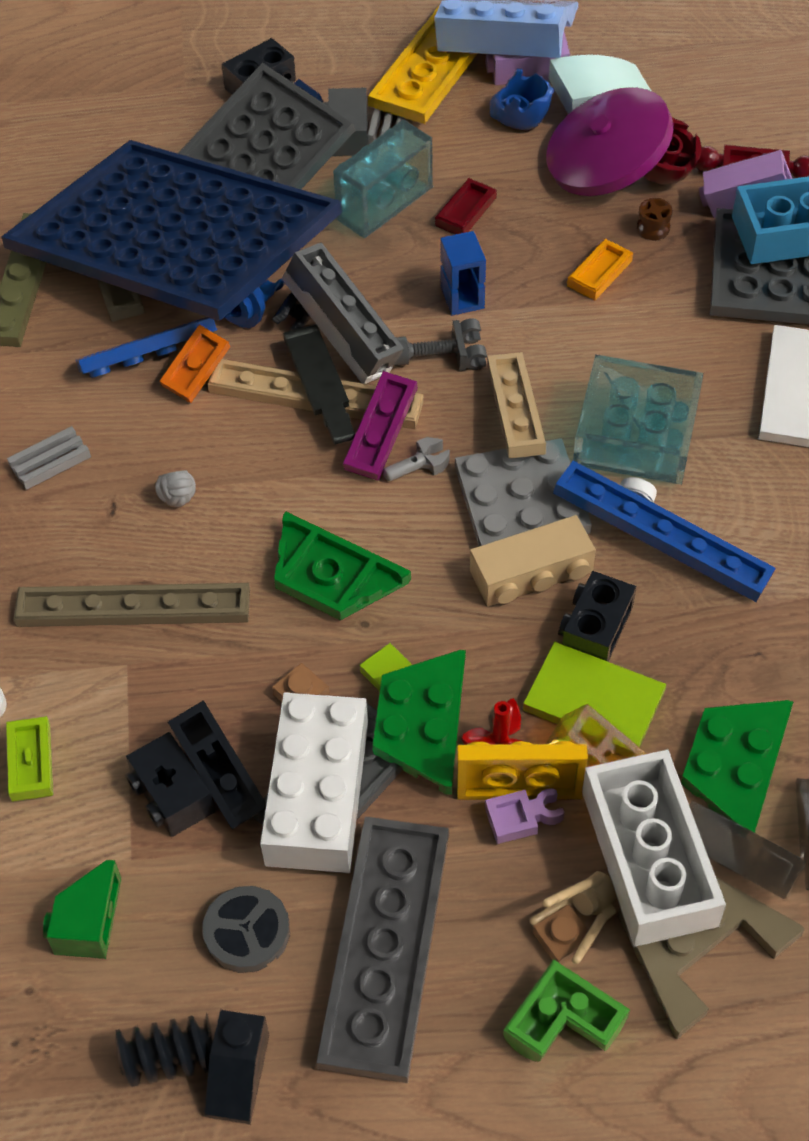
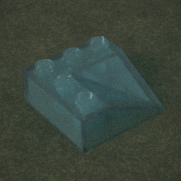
[573,354,704,485]

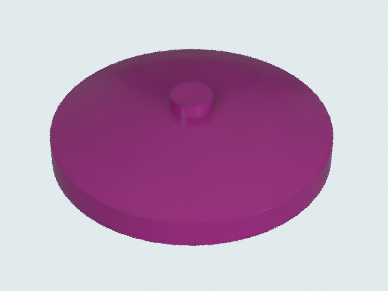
[546,87,673,196]

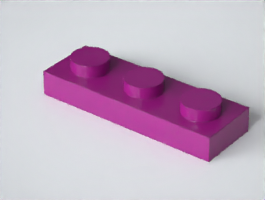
[343,371,418,481]

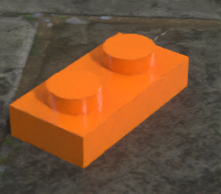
[159,324,230,403]

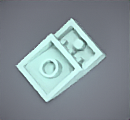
[549,55,651,114]

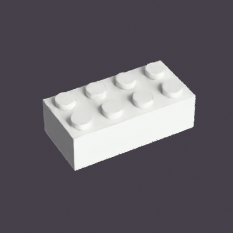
[260,693,368,873]
[582,750,726,947]

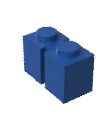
[440,231,486,316]

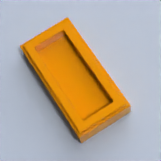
[567,239,633,301]

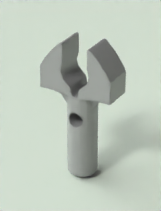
[383,437,450,481]

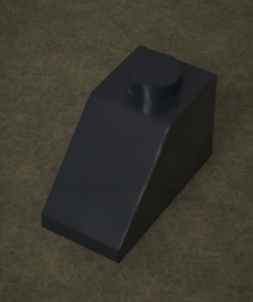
[204,1009,269,1125]

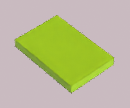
[523,641,666,755]

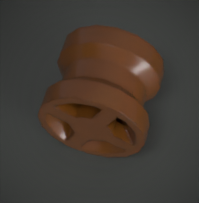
[637,198,673,241]

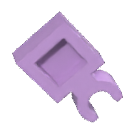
[485,789,564,844]

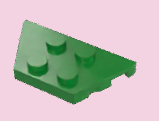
[274,511,411,621]
[373,650,466,795]
[681,700,793,842]

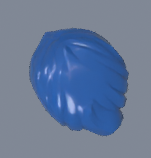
[490,69,554,130]

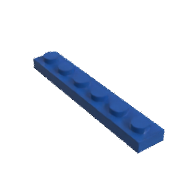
[553,460,776,602]

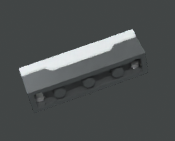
[282,242,404,384]

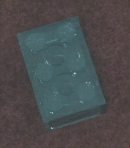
[333,119,433,239]

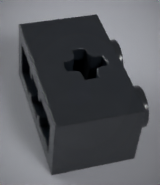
[125,732,215,837]

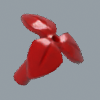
[461,698,522,745]

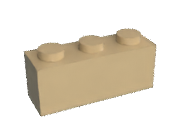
[470,515,596,607]

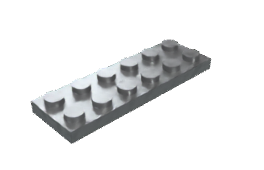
[316,816,449,1083]

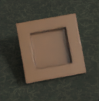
[272,663,330,702]
[533,904,594,965]

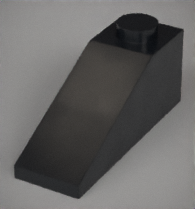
[168,700,266,830]

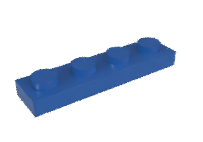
[75,317,217,378]

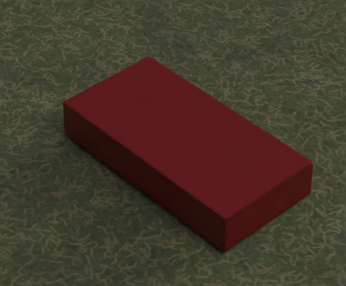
[435,178,497,234]

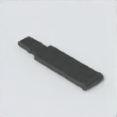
[283,324,355,445]

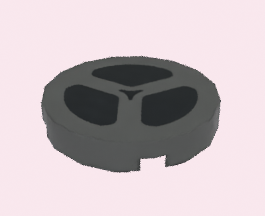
[203,886,290,973]

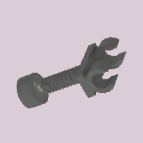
[394,318,487,371]

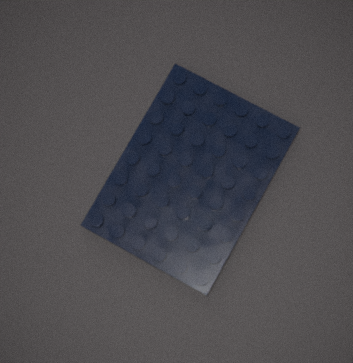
[1,140,342,321]

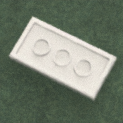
[758,325,809,447]

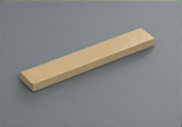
[208,359,424,429]

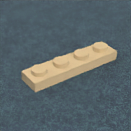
[487,352,546,458]

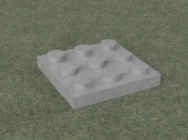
[455,438,592,546]

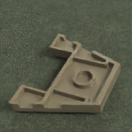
[618,877,805,1039]

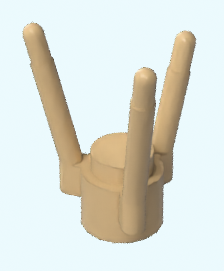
[530,871,617,964]

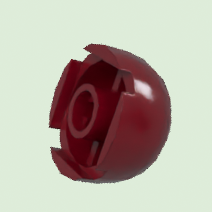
[644,118,702,185]

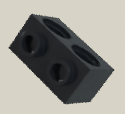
[221,38,296,95]
[558,571,637,662]

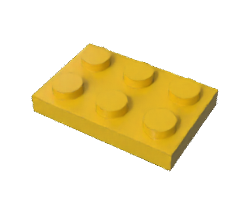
[457,741,588,800]

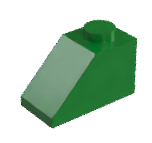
[43,860,122,959]

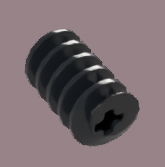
[115,1013,213,1087]

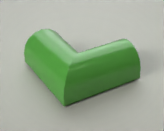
[503,959,630,1062]

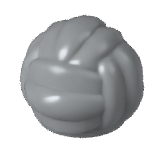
[155,470,196,507]

